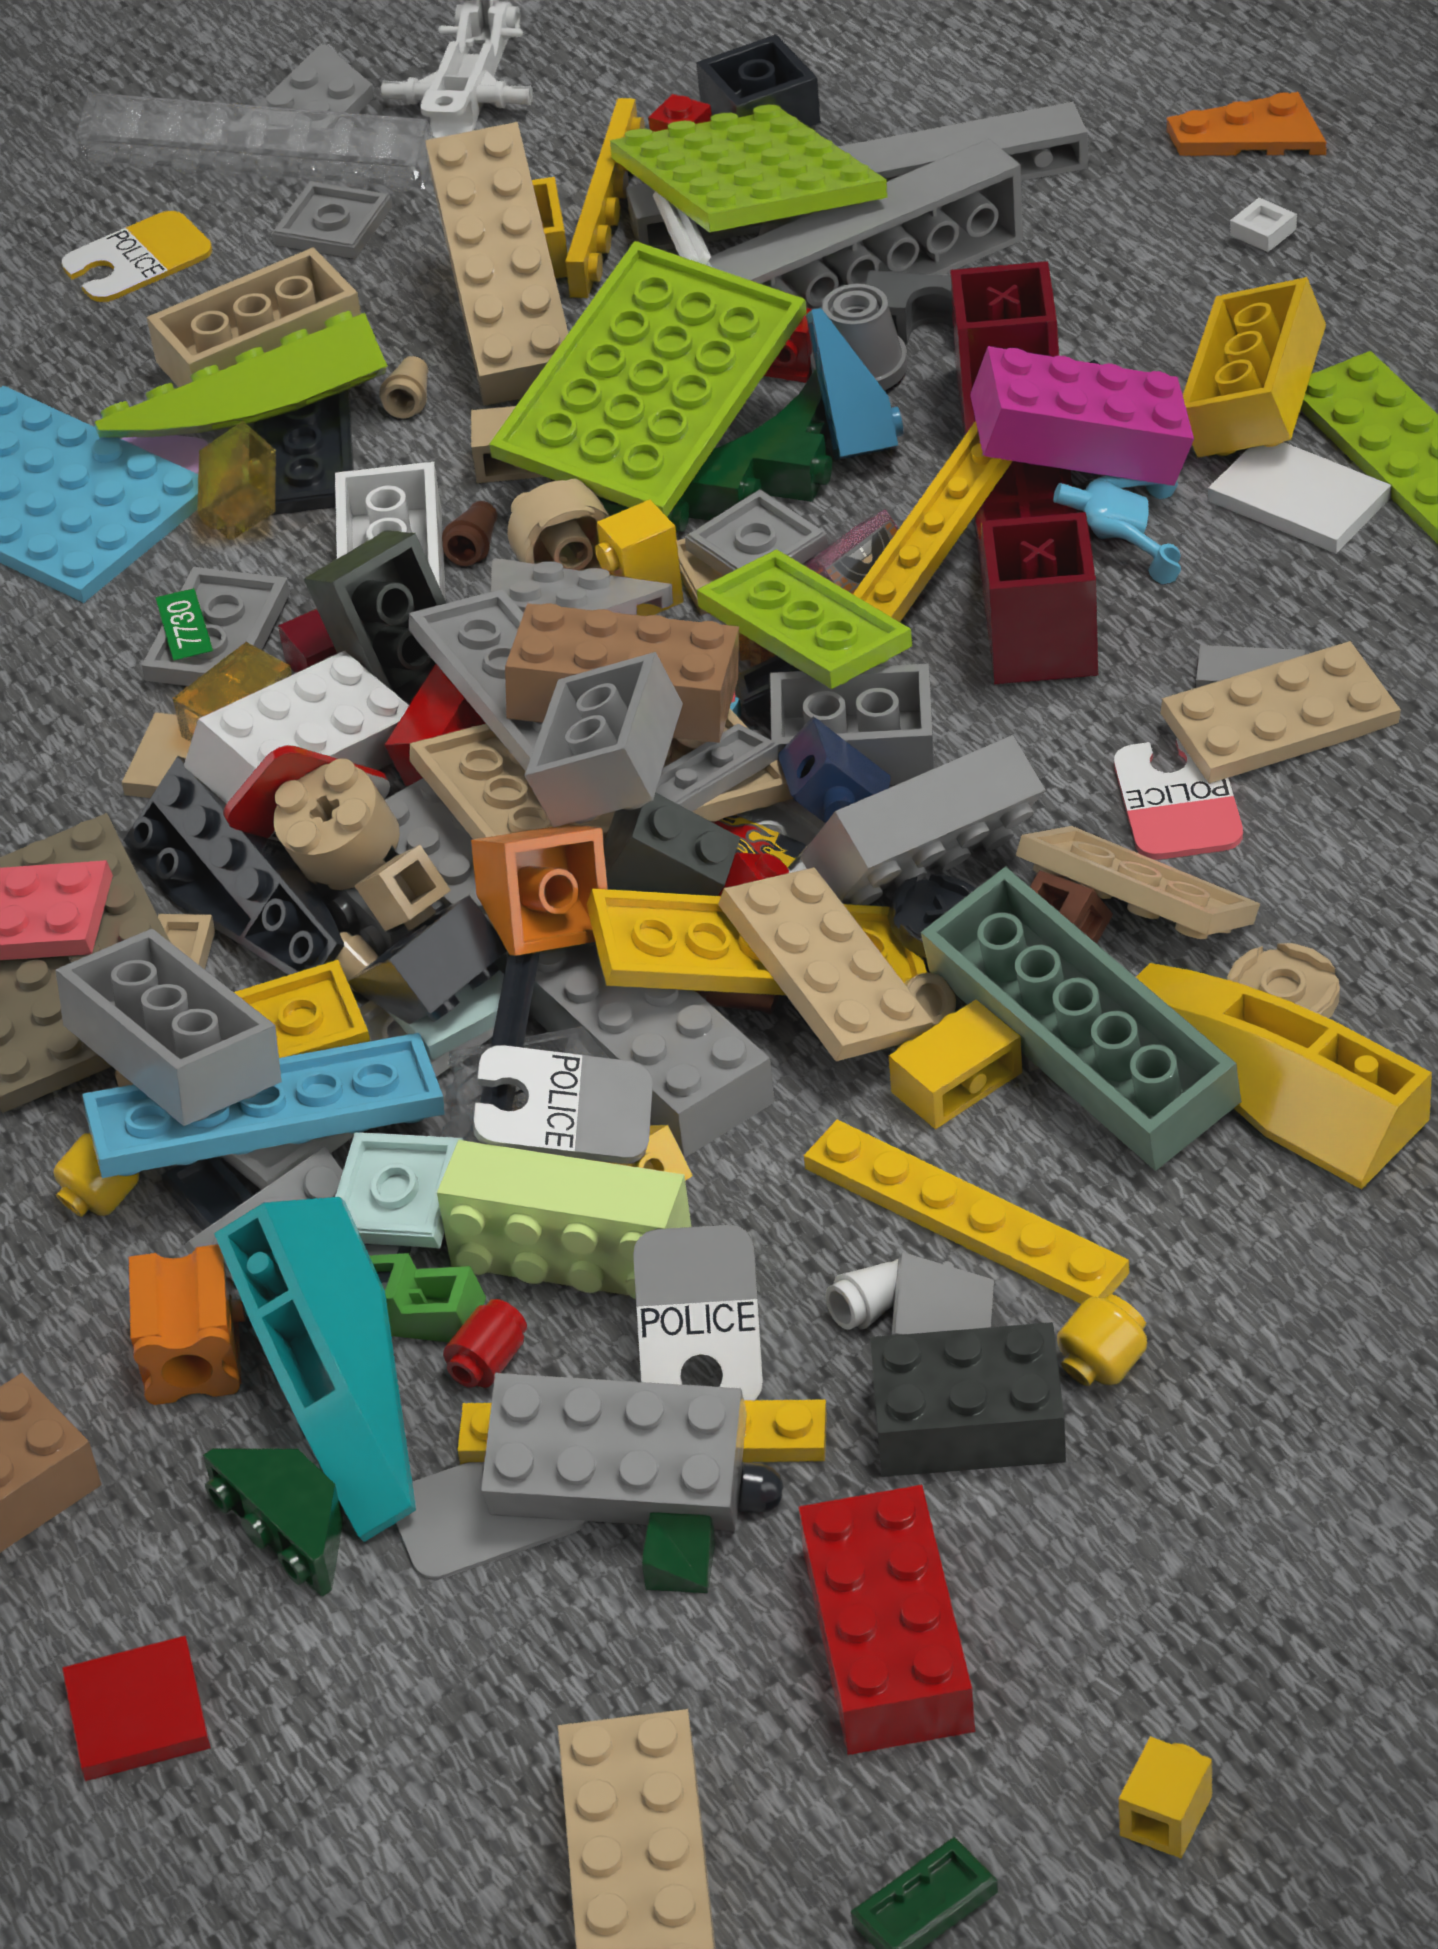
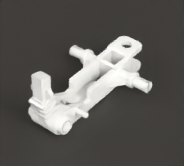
[381,0,532,140]

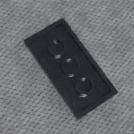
[254,389,354,517]

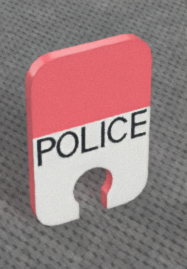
[1114,738,1243,860]

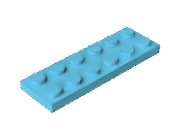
[82,1032,445,1178]

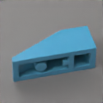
[806,308,903,460]

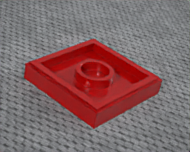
[62,1635,211,1781]

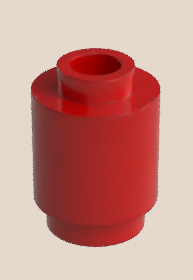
[443,1299,527,1388]

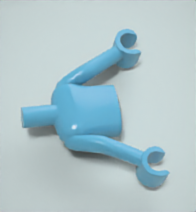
[1053,475,1181,584]

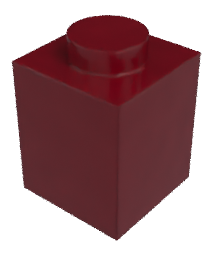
[278,608,337,674]

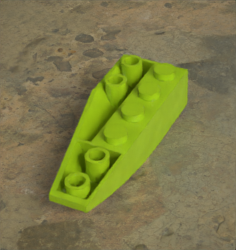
[95,311,387,438]

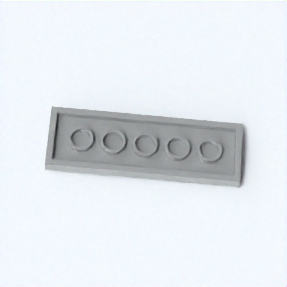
[408,589,543,771]

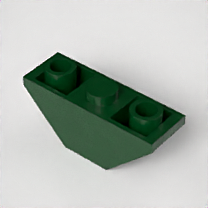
[203,1448,343,1597]

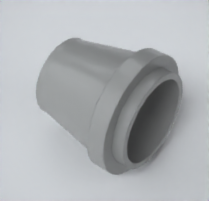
[811,284,907,390]

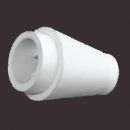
[825,1259,898,1330]

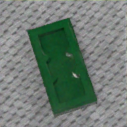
[851,1836,998,1949]

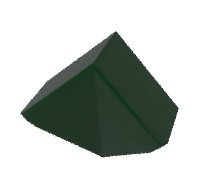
[642,1512,716,1593]

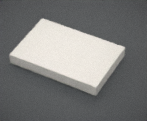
[1208,442,1391,553]

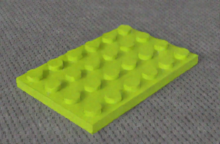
[610,105,888,233]
[489,241,807,517]

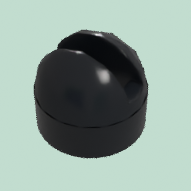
[739,1462,784,1513]

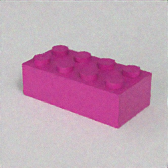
[970,346,1194,486]

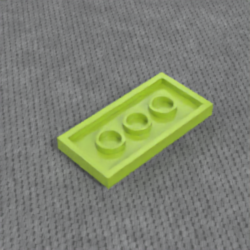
[697,549,912,689]

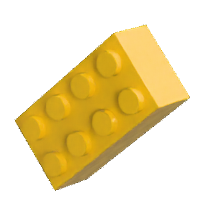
[1183,277,1326,458]

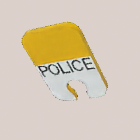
[62,211,212,302]

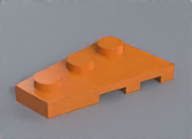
[1167,92,1326,156]

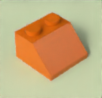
[471,824,608,956]

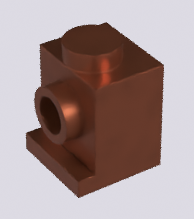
[1030,870,1113,944]

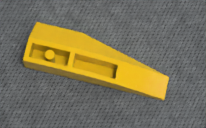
[1136,963,1432,1190]

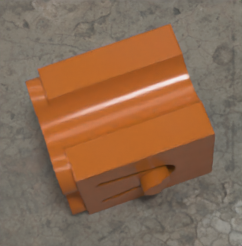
[129,1244,246,1405]

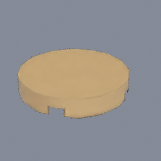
[1227,943,1340,1018]

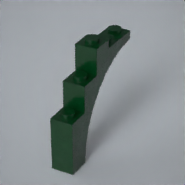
[596,369,832,534]

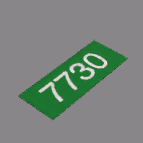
[155,588,213,661]

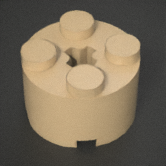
[507,479,610,571]
[274,758,400,890]

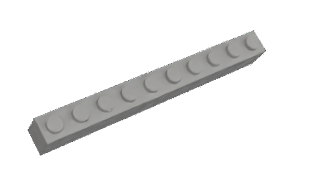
[626,102,1089,250]

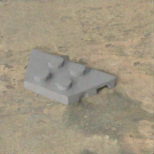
[228,44,374,148]
[491,558,673,615]

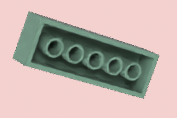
[921,866,1241,1171]

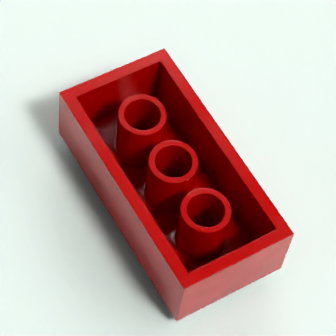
[798,1484,975,1755]

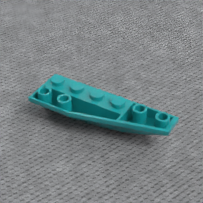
[214,1197,416,1542]

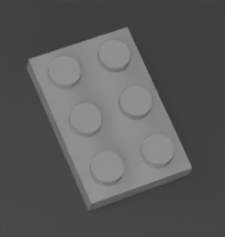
[141,567,290,693]

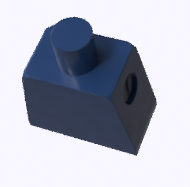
[778,716,891,824]

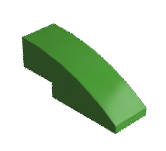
[369,1253,486,1342]

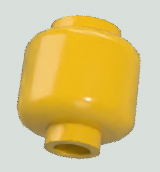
[54,1133,139,1217]
[1057,1294,1147,1386]

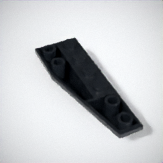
[123,756,345,975]

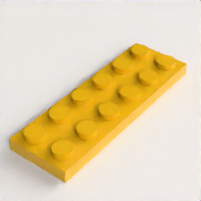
[586,888,927,995]

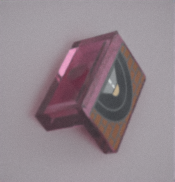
[804,509,899,594]

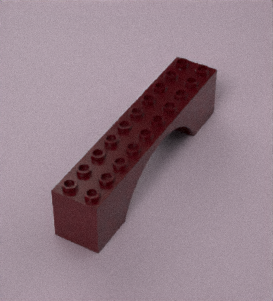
[950,261,1099,684]

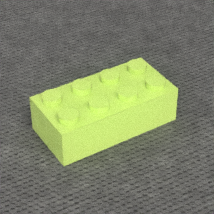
[437,1140,691,1299]

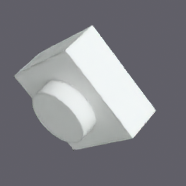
[1230,198,1297,252]

